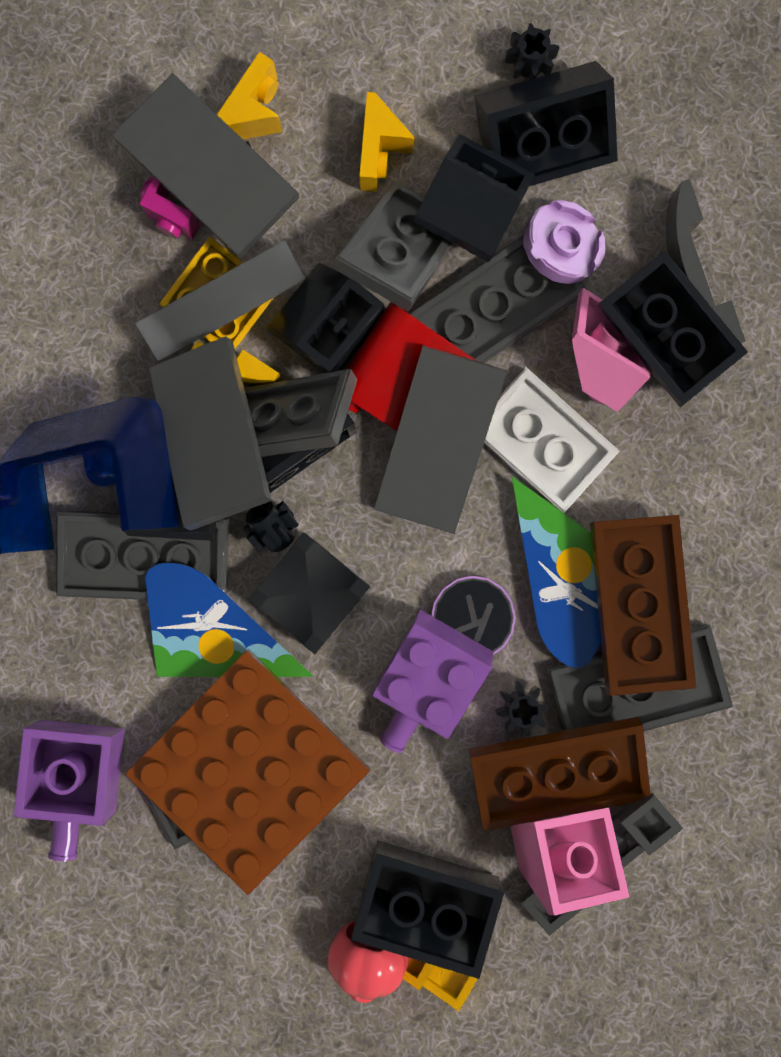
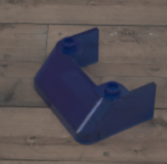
[0,396,179,554]

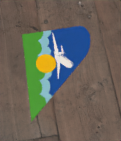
[512,476,601,668]
[145,563,314,677]

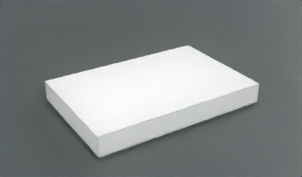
[484,367,620,513]

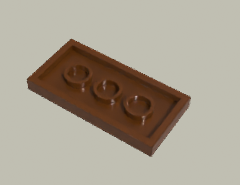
[590,515,696,696]
[468,717,651,831]

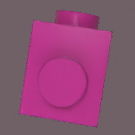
[139,177,200,240]

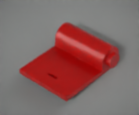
[346,301,475,431]

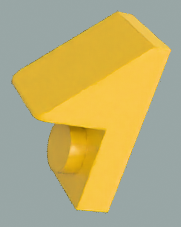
[217,51,282,139]
[360,92,414,192]

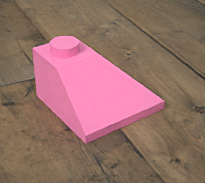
[572,288,650,412]
[510,808,629,915]

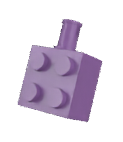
[372,610,494,753]
[14,720,125,861]

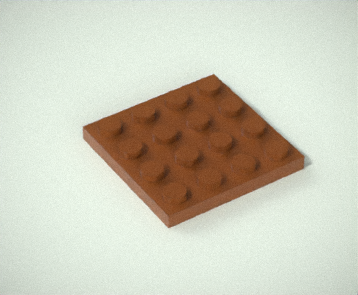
[125,649,370,895]

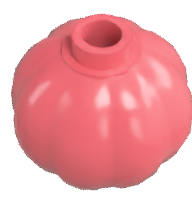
[327,921,409,1003]

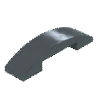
[666,179,746,344]
[135,240,306,361]
[521,793,683,936]

